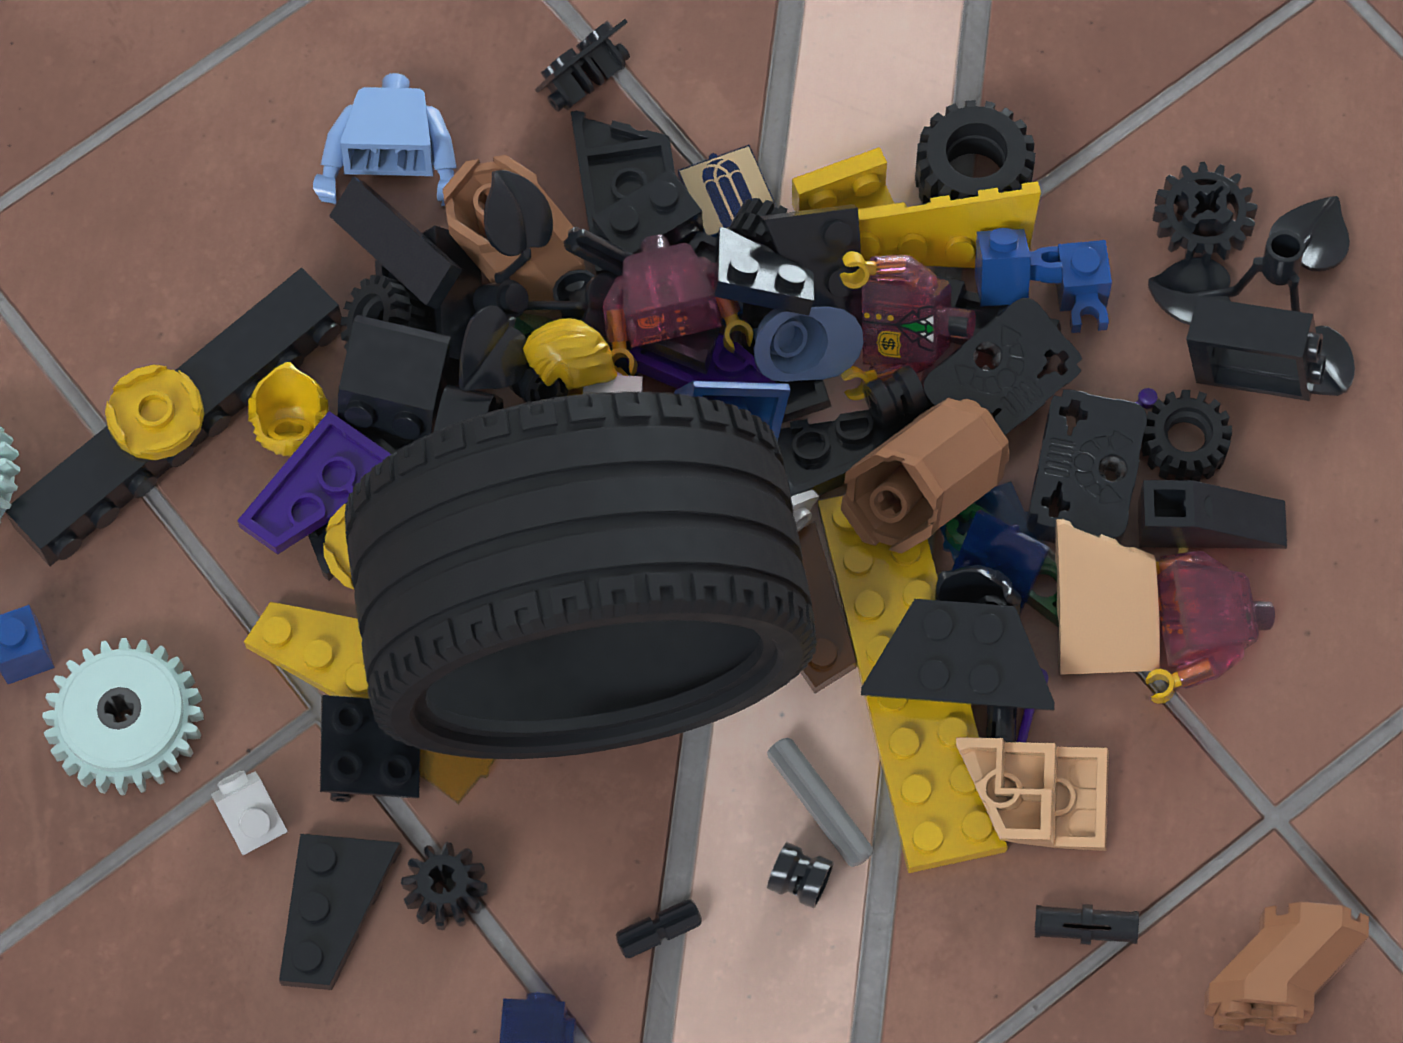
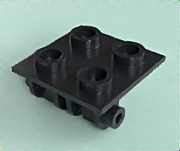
[535,19,630,112]
[320,695,420,802]

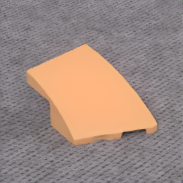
[1055,519,1160,675]
[956,737,1109,851]

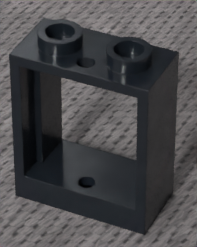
[1186,297,1326,401]

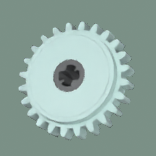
[42,638,204,795]

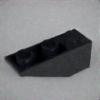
[1138,480,1287,549]

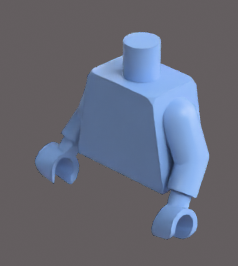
[313,73,457,206]

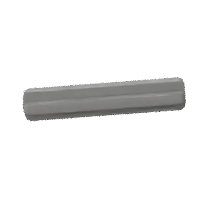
[767,738,873,867]

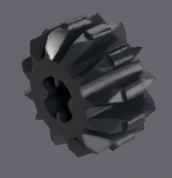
[401,841,488,930]

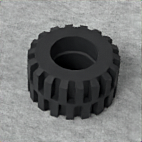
[915,100,1036,204]

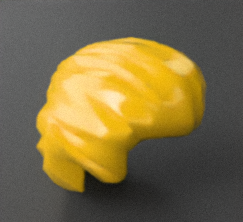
[523,318,618,389]
[248,362,329,457]

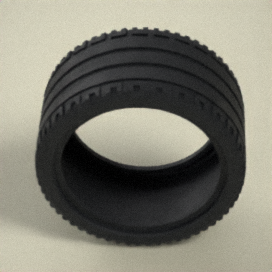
[345,392,817,759]

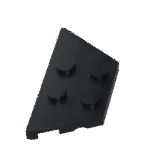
[570,110,675,275]
[861,599,1055,711]

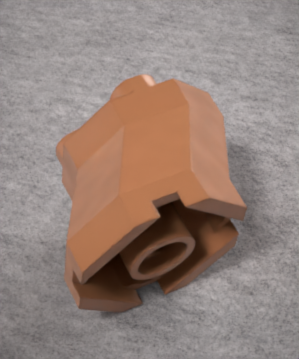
[443,155,585,313]
[841,398,1010,553]
[1204,902,1369,1036]

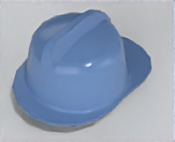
[753,306,864,382]

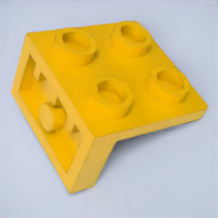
[792,147,895,212]

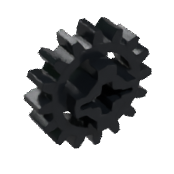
[1152,162,1258,264]

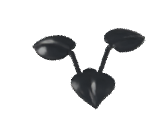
[459,170,641,391]
[1148,196,1355,396]

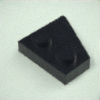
[714,227,814,316]

